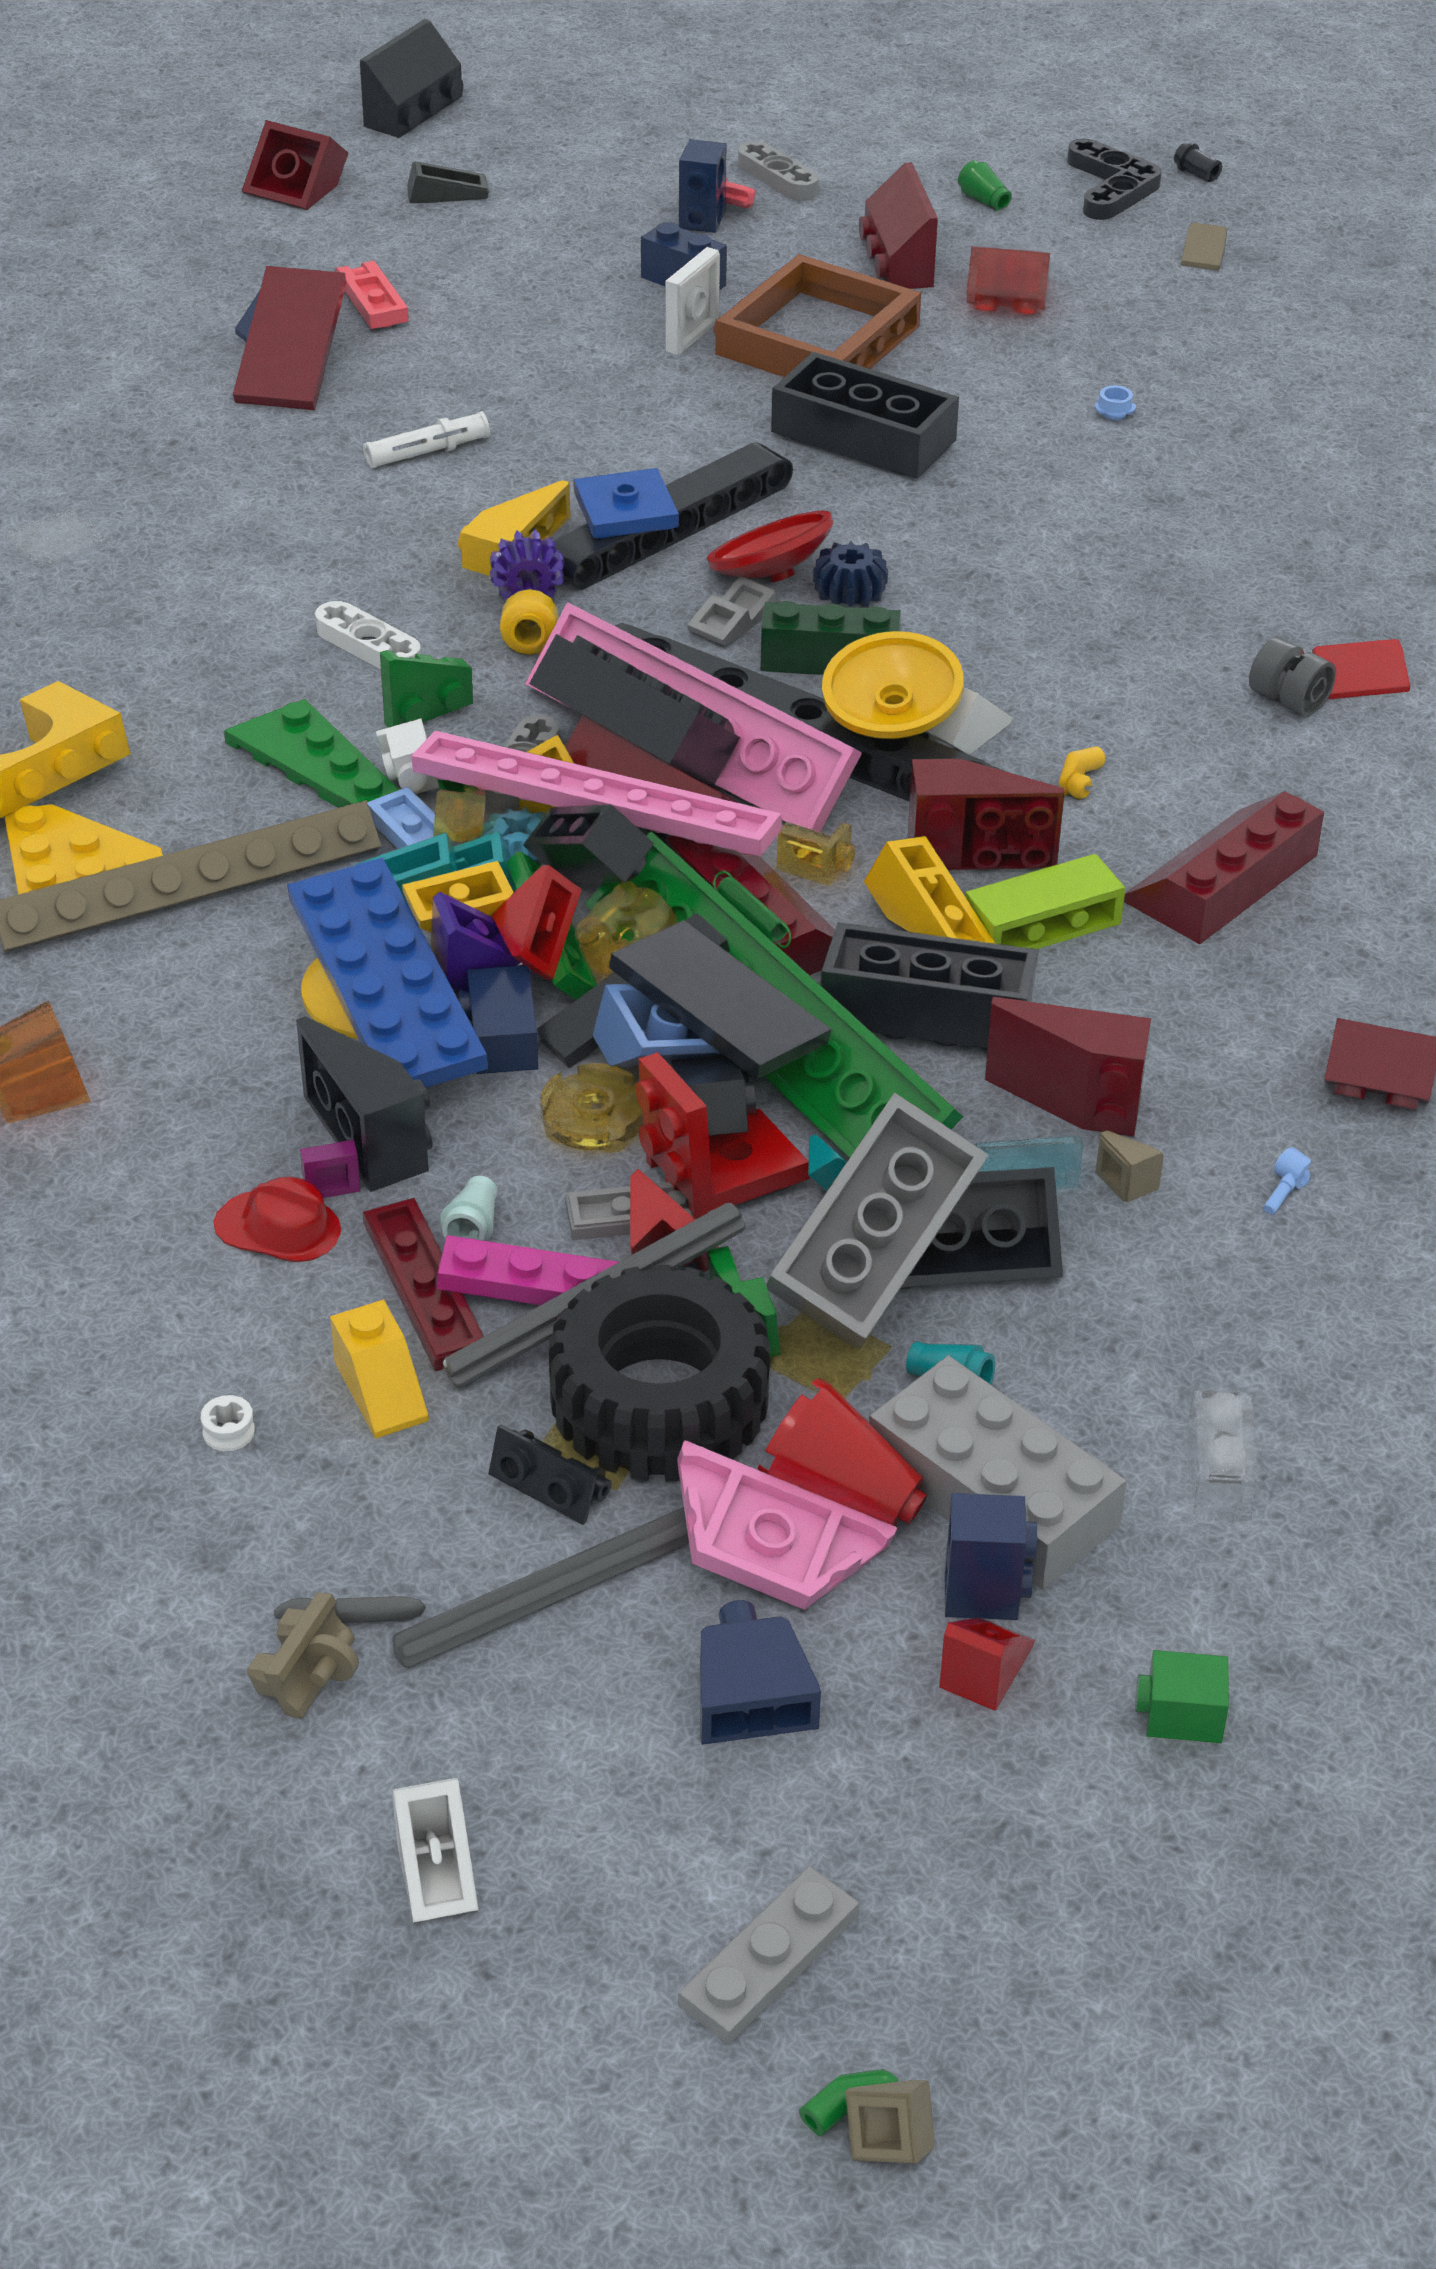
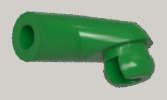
[799,2069,898,2136]

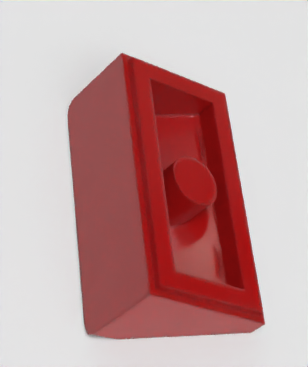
[1312,639,1410,700]

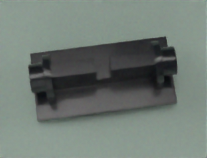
[488,1424,612,1525]

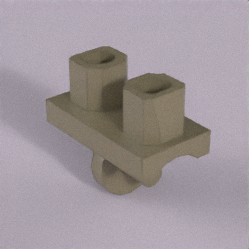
[247,1592,359,1719]

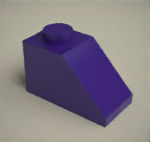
[431,892,521,991]

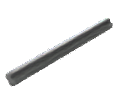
[443,1203,746,1388]
[392,1507,689,1668]

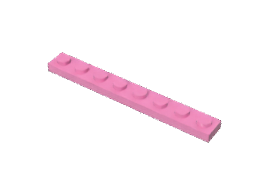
[411,731,782,857]

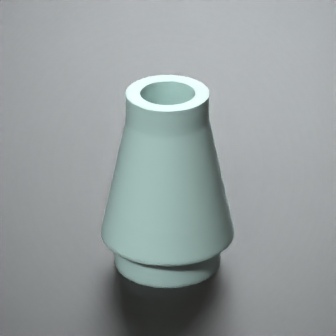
[440,1176,498,1241]

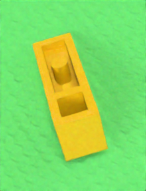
[458,480,571,576]
[864,836,996,944]

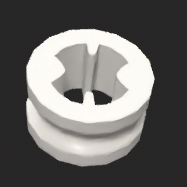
[200,1395,255,1451]

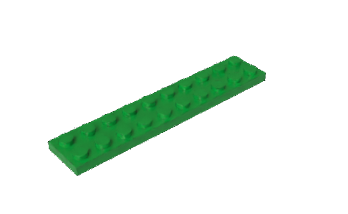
[585,831,963,1158]

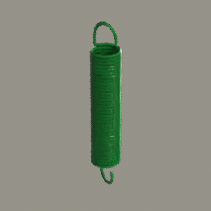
[713,871,791,948]

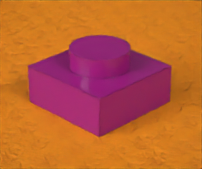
[300,1140,361,1198]

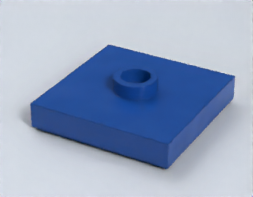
[573,468,679,539]

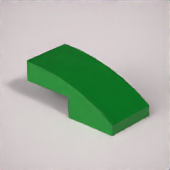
[707,1246,781,1357]

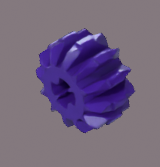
[490,529,565,600]

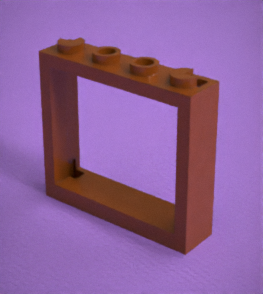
[713,254,921,377]

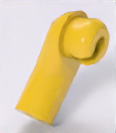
[1058,746,1105,800]

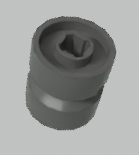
[1249,636,1336,717]

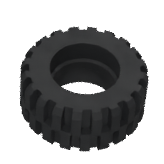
[549,1265,770,1482]

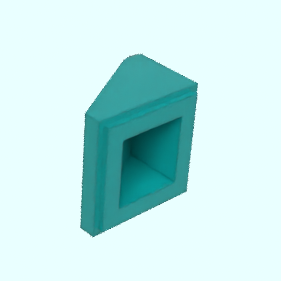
[808,1134,847,1191]

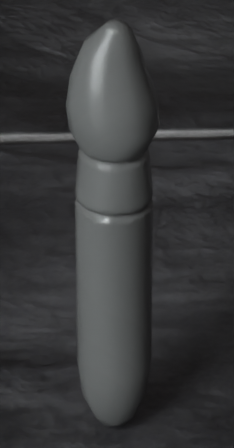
[274,1596,426,1623]

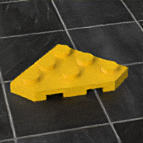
[4,804,163,895]

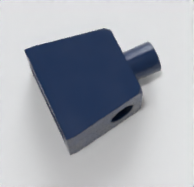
[700,1600,821,1745]

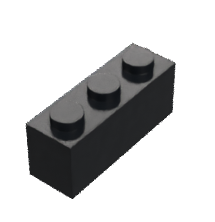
[523,804,654,883]

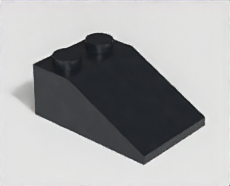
[296,1016,433,1192]

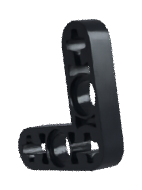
[1067,138,1162,220]

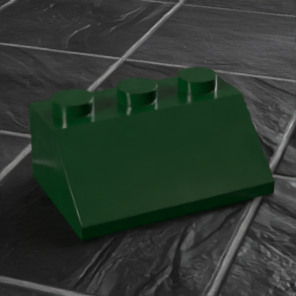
[760,601,901,675]

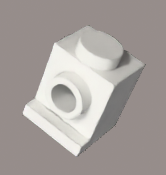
[376,719,439,794]

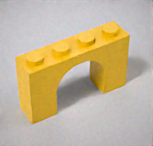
[0,681,131,818]

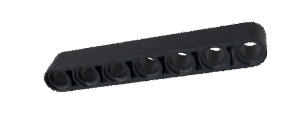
[555,442,793,590]

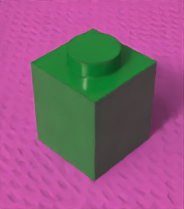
[1135,1650,1229,1743]

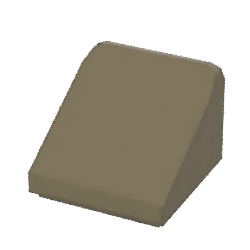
[1181,222,1227,271]
[1095,1131,1164,1202]
[846,2080,935,2163]

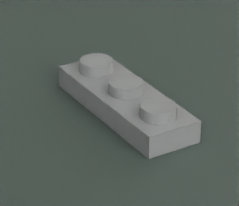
[678,1866,860,2045]

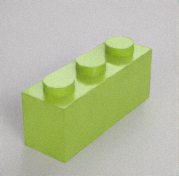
[965,853,1125,949]

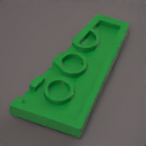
[224,699,399,808]

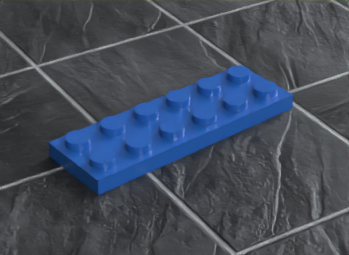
[287,857,488,1088]

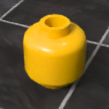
[499,589,559,655]

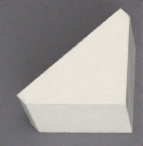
[392,1778,479,1923]

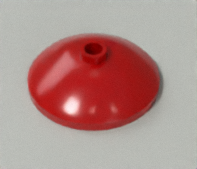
[707,510,834,582]

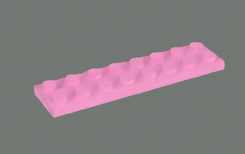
[525,602,862,837]

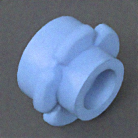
[1095,385,1136,420]

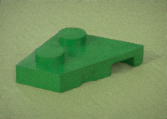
[380,650,473,728]

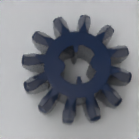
[813,541,888,608]

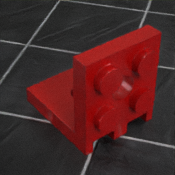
[635,1052,810,1219]

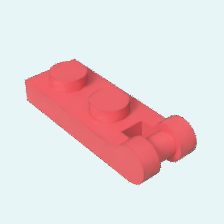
[335,260,409,329]

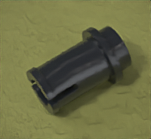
[1174,143,1223,182]

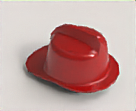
[213,1176,342,1262]

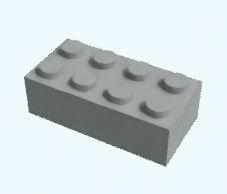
[766,1093,989,1350]
[869,1355,1127,1590]

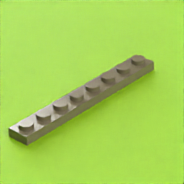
[0,800,381,953]

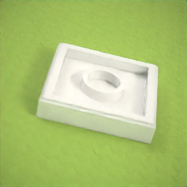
[666,247,720,355]

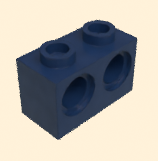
[679,139,727,233]

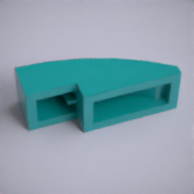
[355,831,517,905]

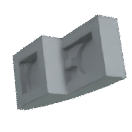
[687,577,779,646]

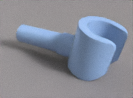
[1263,1147,1311,1215]

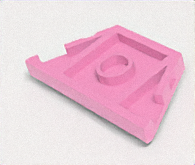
[677,1440,897,1610]

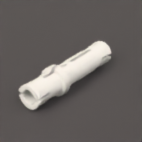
[363,411,490,469]

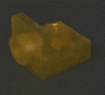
[433,786,486,842]
[776,822,856,886]

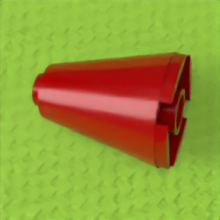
[757,1378,928,1526]

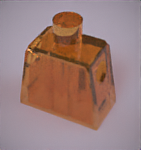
[0,1001,91,1123]

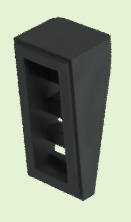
[407,161,489,203]

